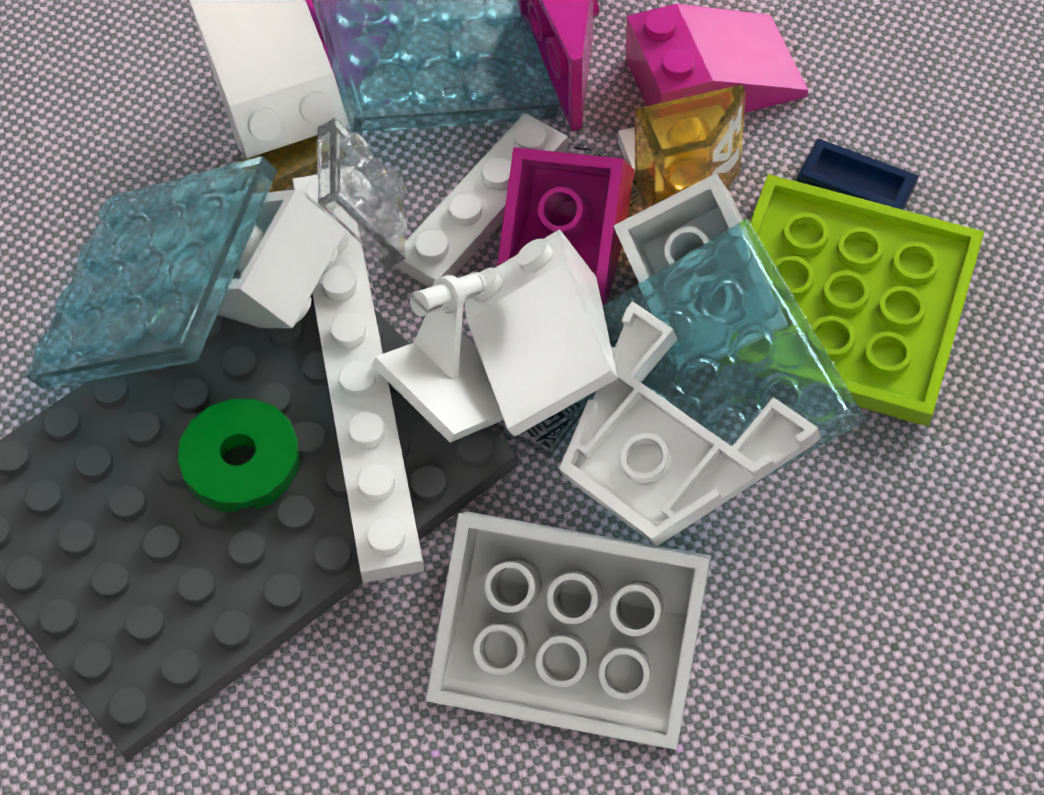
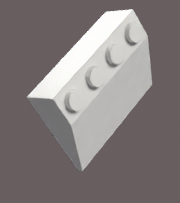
[426,512,711,750]

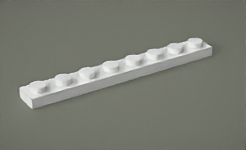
[293,169,424,583]

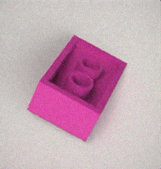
[517,0,599,131]
[625,4,808,122]
[497,147,635,316]

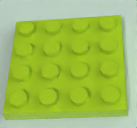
[713,174,985,427]

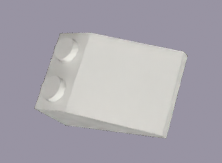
[189,0,350,158]
[614,174,789,379]
[154,189,346,328]
[465,229,618,437]

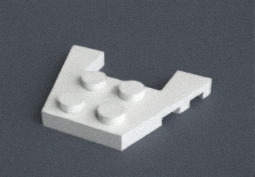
[559,301,821,547]

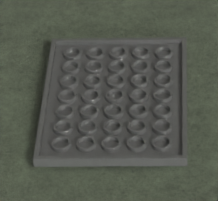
[0,294,518,761]

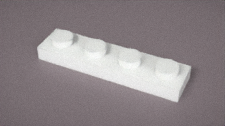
[393,113,568,287]

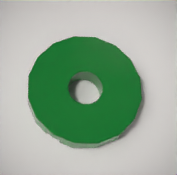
[177,399,300,512]

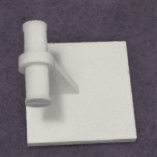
[372,272,504,443]

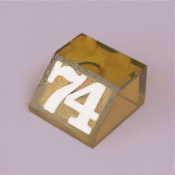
[635,84,746,209]

